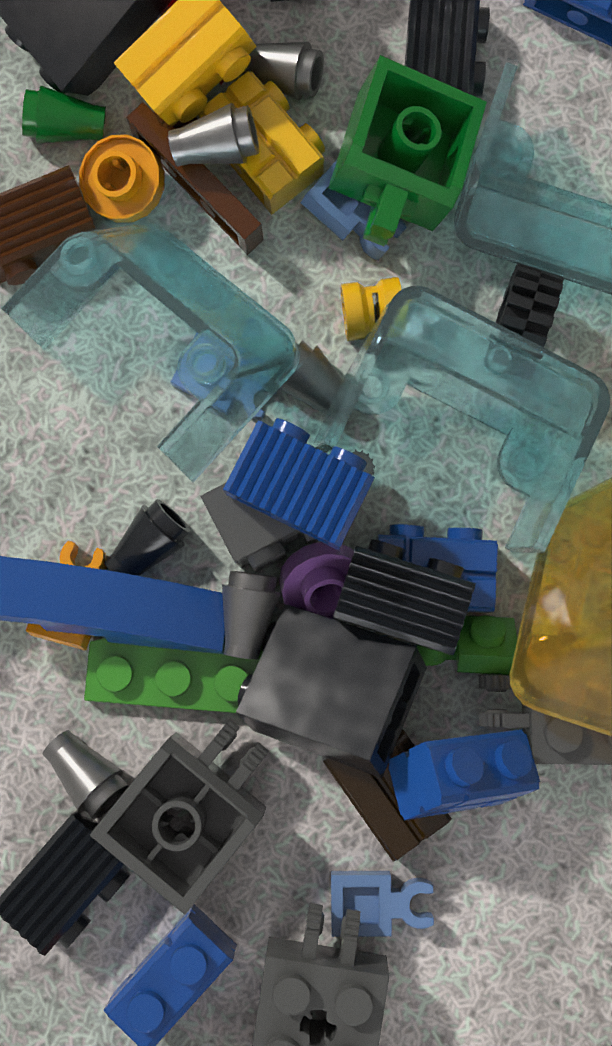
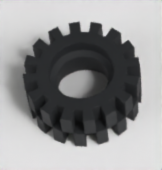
[483,263,564,379]

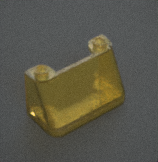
[510,477,612,736]

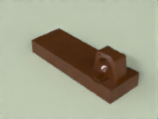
[126,102,264,255]

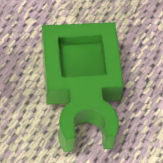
[416,615,520,675]

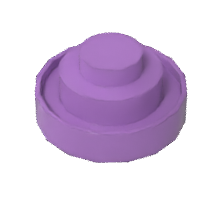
[278,542,354,619]

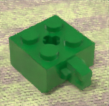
[328,55,487,247]

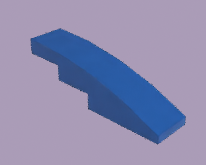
[0,556,225,654]

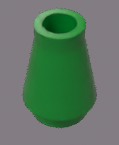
[22,85,106,144]

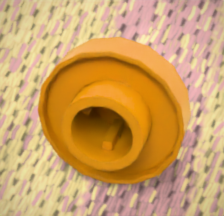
[79,134,165,223]

